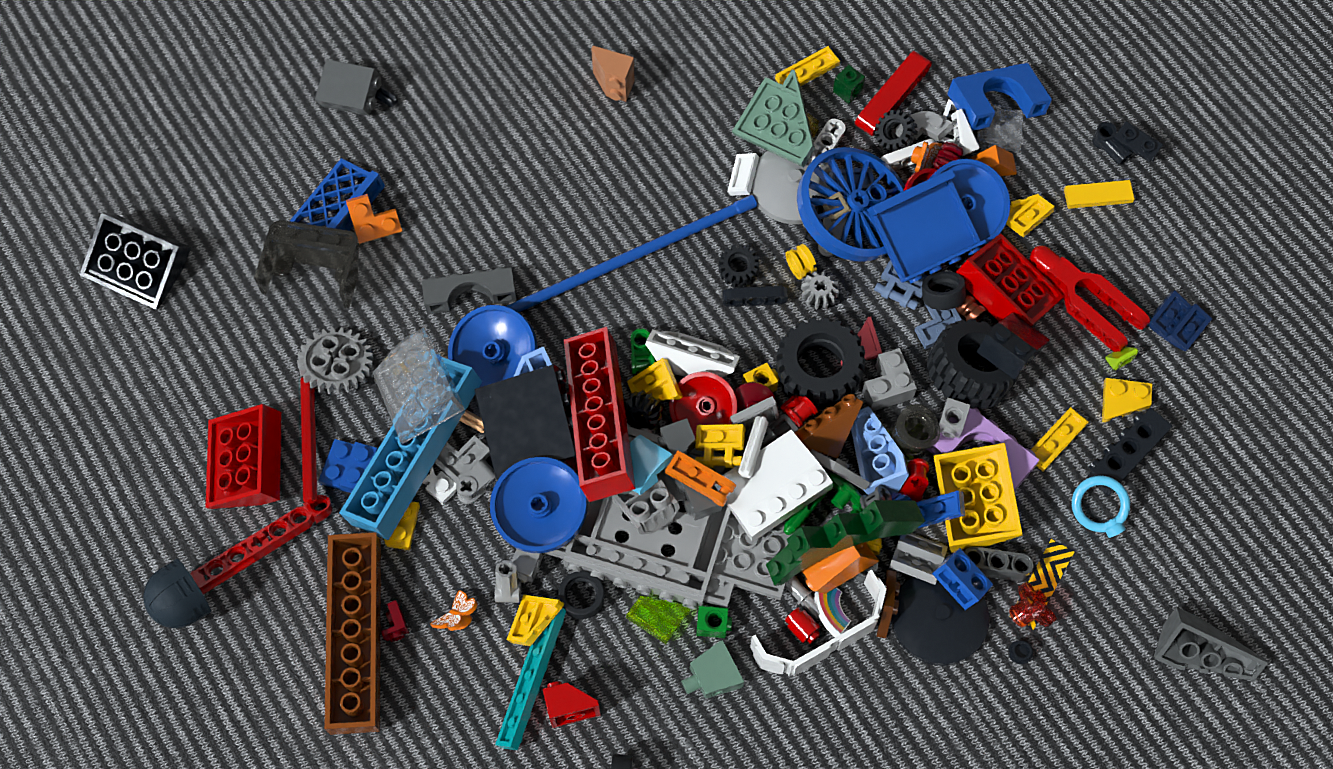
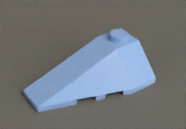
[851,406,909,495]

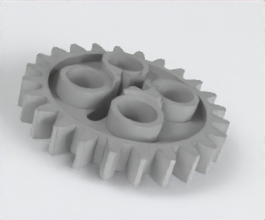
[297,327,373,394]

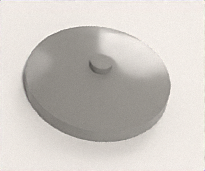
[751,151,833,224]

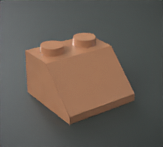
[591,46,635,102]

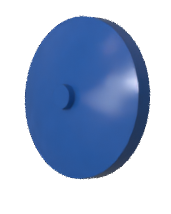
[928,159,1010,246]
[448,305,538,394]
[490,457,588,553]

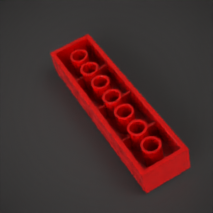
[564,327,636,502]

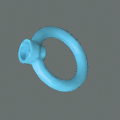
[1072,476,1130,538]

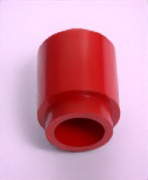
[785,607,821,644]

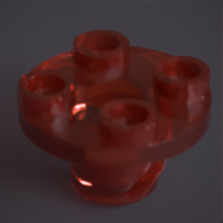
[1009,581,1057,627]

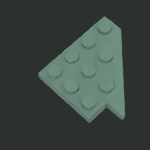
[732,70,815,167]

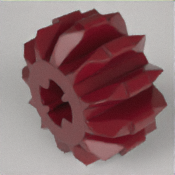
[932,141,963,169]

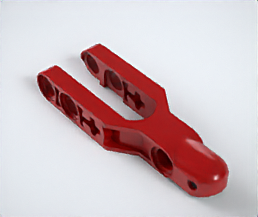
[1029,246,1150,352]

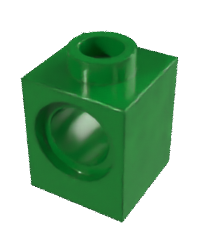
[696,606,732,638]

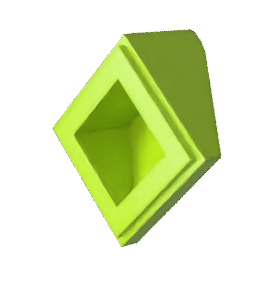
[1105,347,1138,370]

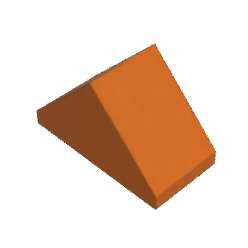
[971,145,1017,176]

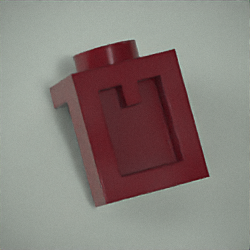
[381,600,409,642]

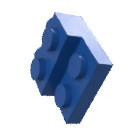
[318,439,378,493]

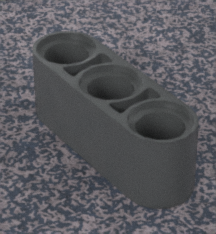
[964,547,1034,581]

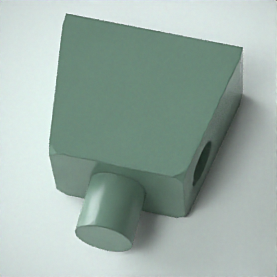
[681,640,744,698]

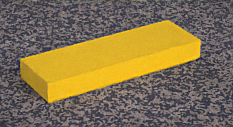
[775,46,840,86]
[1064,180,1134,209]
[1031,407,1088,472]

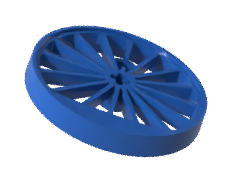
[797,147,905,262]

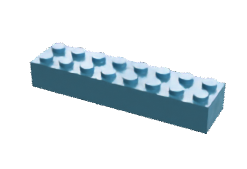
[339,355,483,540]

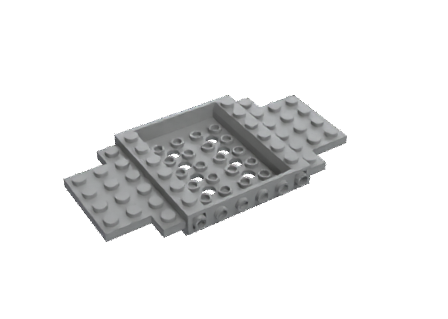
[545,424,803,609]

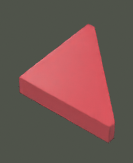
[841,317,882,365]

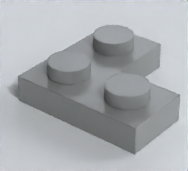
[434,435,490,483]

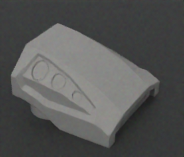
[612,476,680,534]

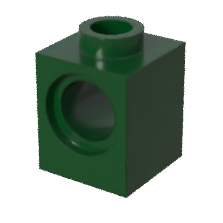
[833,64,865,104]

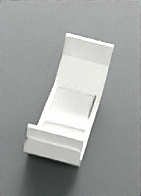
[750,570,886,676]

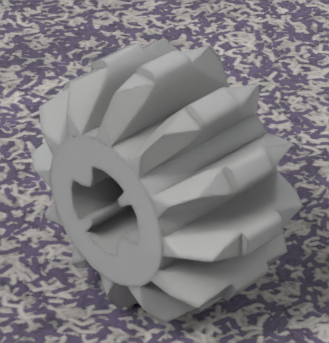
[801,271,839,310]

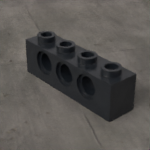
[1086,408,1173,496]

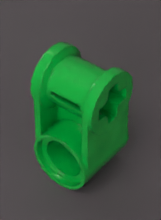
[631,329,655,375]

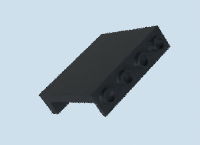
[475,364,576,480]

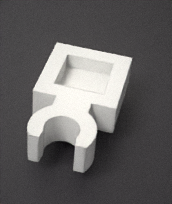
[423,467,457,505]

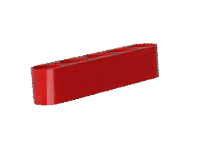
[855,51,932,136]

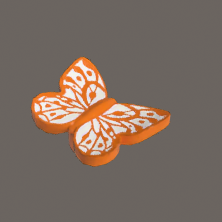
[911,141,942,172]
[430,590,478,631]

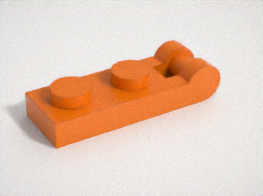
[665,451,736,507]

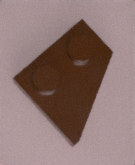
[876,570,900,638]

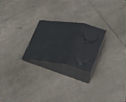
[977,313,1050,380]

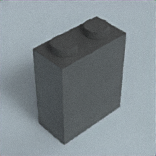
[315,59,381,116]

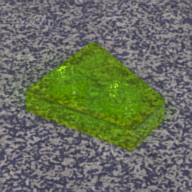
[626,596,691,644]

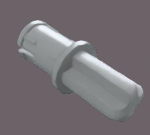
[785,576,820,620]

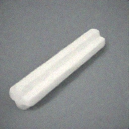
[738,416,768,478]

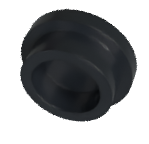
[1008,640,1033,665]

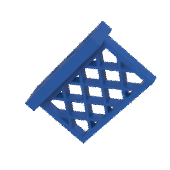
[288,158,385,252]

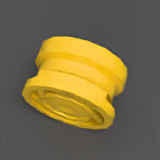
[785,244,817,280]

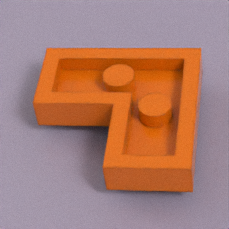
[346,194,402,244]

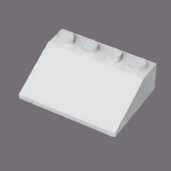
[715,430,833,542]

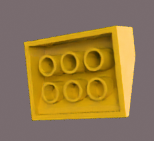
[933,443,1022,553]

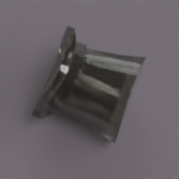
[888,404,940,462]

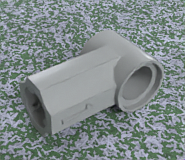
[495,560,521,603]

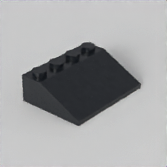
[79,213,191,310]

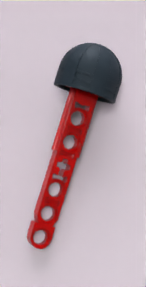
[143,495,333,628]

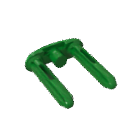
[783,471,863,535]

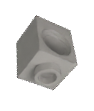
[936,398,970,438]
[512,549,543,583]

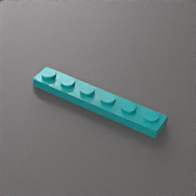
[495,608,566,751]

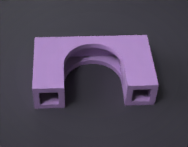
[927,407,1039,492]

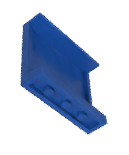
[867,169,986,284]

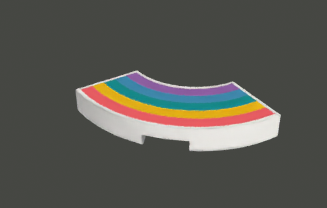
[814,587,851,637]

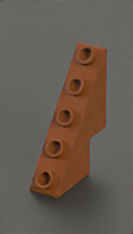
[794,394,863,458]

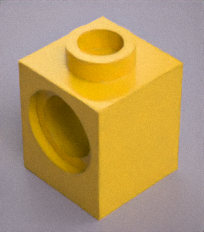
[742,363,779,392]

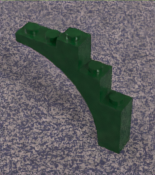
[766,500,925,586]

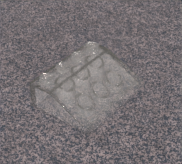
[372,328,465,444]

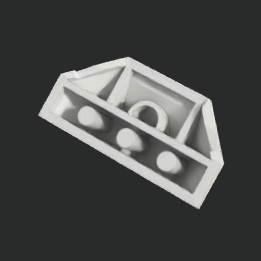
[645,329,740,377]

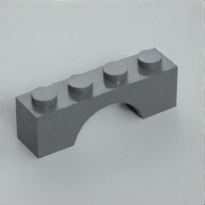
[421,267,517,314]
[657,418,722,521]

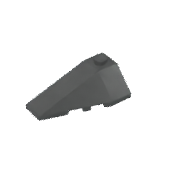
[1154,606,1268,681]

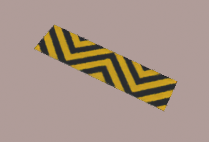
[1010,539,1074,630]

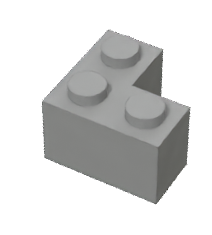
[862,348,917,411]

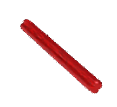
[300,378,318,504]

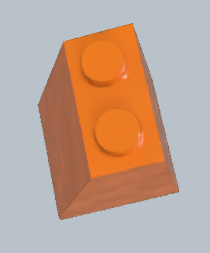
[801,525,879,594]

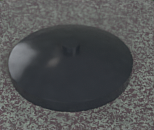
[891,576,989,666]

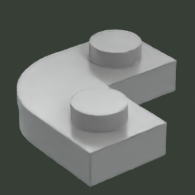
[891,111,953,144]

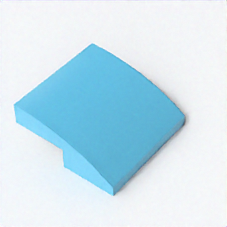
[629,435,673,495]

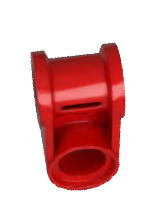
[781,395,818,427]
[898,458,929,502]

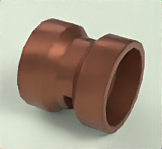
[955,294,987,322]

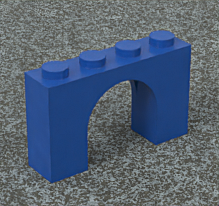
[947,63,1052,131]

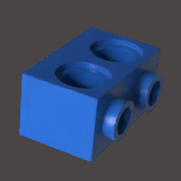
[932,548,993,610]

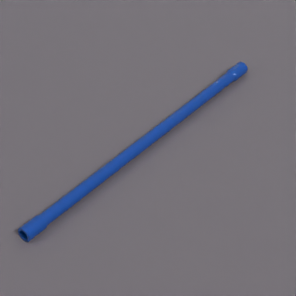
[505,195,757,313]

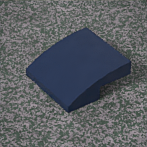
[1147,290,1212,351]

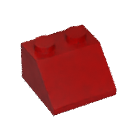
[543,681,601,728]

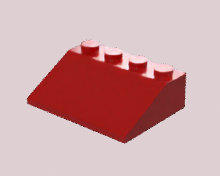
[956,233,1065,326]
[205,404,281,509]

